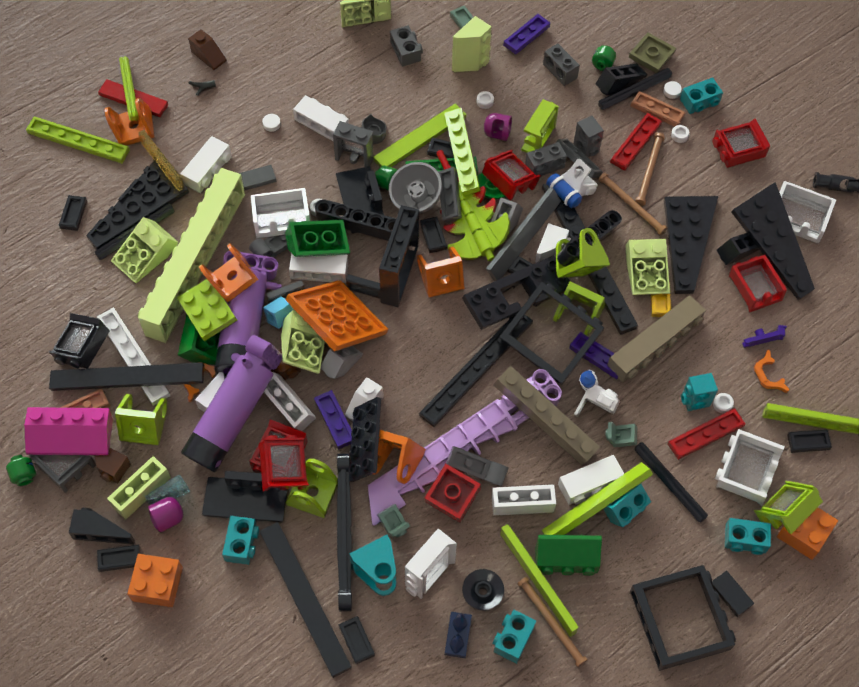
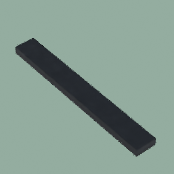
[419,314,533,427]
[49,363,205,391]
[260,522,352,678]

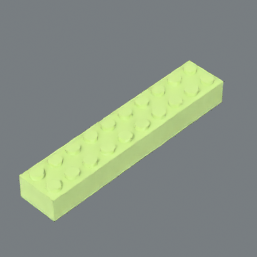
[138,168,245,343]

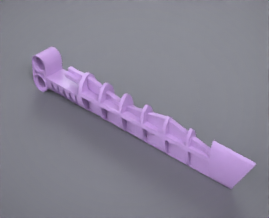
[368,369,562,526]

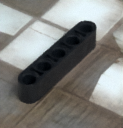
[315,199,396,241]
[557,210,622,267]

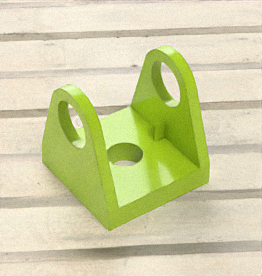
[556,228,610,278]
[553,281,605,336]
[115,394,167,445]
[286,459,338,518]

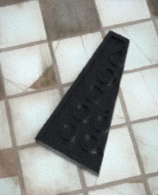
[86,155,189,250]
[731,182,815,300]
[664,196,718,294]

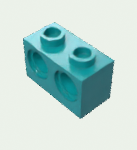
[680,77,723,114]
[681,373,718,411]
[603,483,651,527]
[222,516,259,565]
[724,518,771,555]
[492,609,536,664]

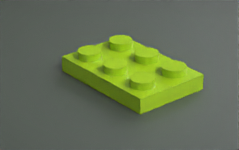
[177,279,238,341]

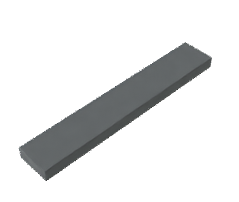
[486,188,561,281]

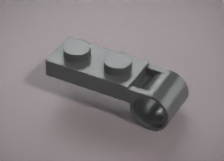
[249,235,288,258]
[446,446,509,487]

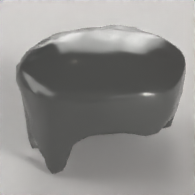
[361,114,387,144]

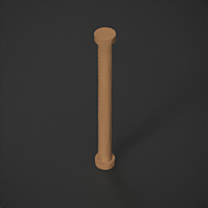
[635,133,665,206]
[598,173,667,236]
[517,577,588,667]

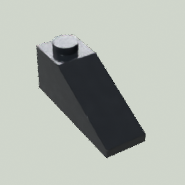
[596,63,648,95]
[716,233,759,265]
[69,508,135,545]

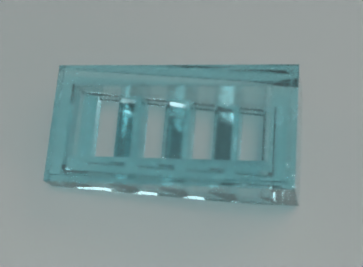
[145,475,191,506]

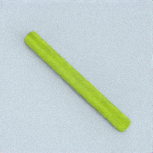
[119,56,139,121]

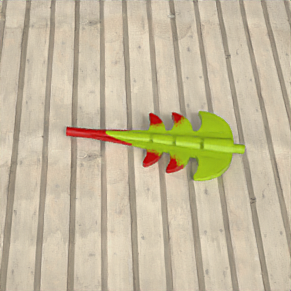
[436,150,510,262]

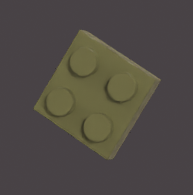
[629,32,676,73]

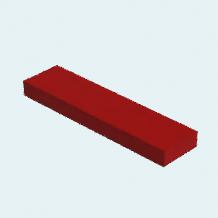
[98,79,168,117]
[610,113,662,171]
[668,408,745,460]

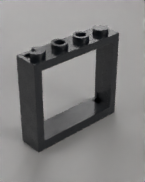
[379,205,419,308]
[500,282,604,385]
[630,565,736,671]

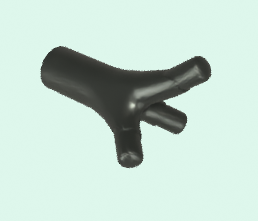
[189,80,216,96]

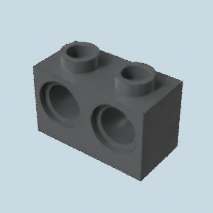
[390,25,423,67]
[543,44,580,86]
[573,116,604,157]
[525,142,567,176]

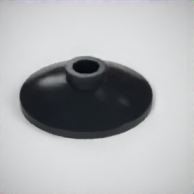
[462,569,504,611]

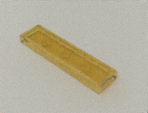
[139,130,184,191]

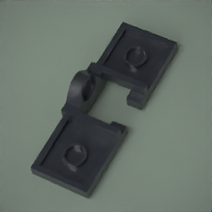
[462,255,570,330]

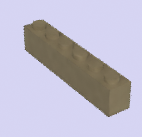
[607,295,706,382]
[494,366,600,465]

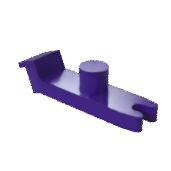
[742,325,787,348]

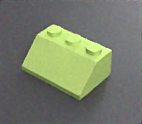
[452,16,492,72]

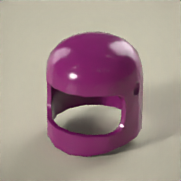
[484,113,512,141]
[148,497,184,533]

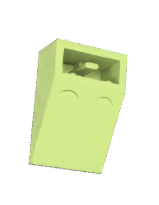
[340,0,391,27]
[111,217,179,283]
[625,239,670,295]
[281,310,325,374]

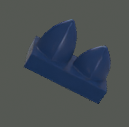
[444,612,472,659]

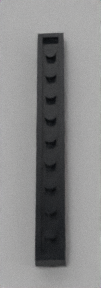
[542,184,638,335]

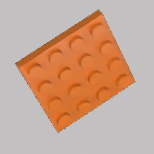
[285,280,388,352]

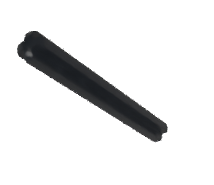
[598,68,672,110]
[95,204,175,260]
[635,442,708,523]

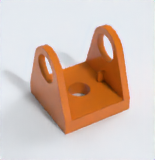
[105,98,155,146]
[199,243,259,302]
[417,247,465,297]
[373,430,426,484]

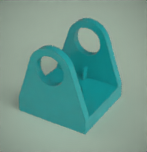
[349,535,396,596]

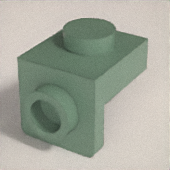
[605,422,637,447]
[377,504,410,538]

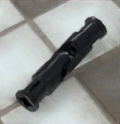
[813,172,859,193]

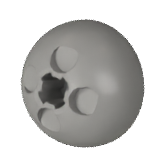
[389,162,442,214]

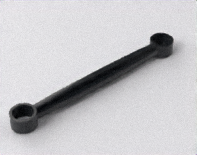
[337,453,352,612]

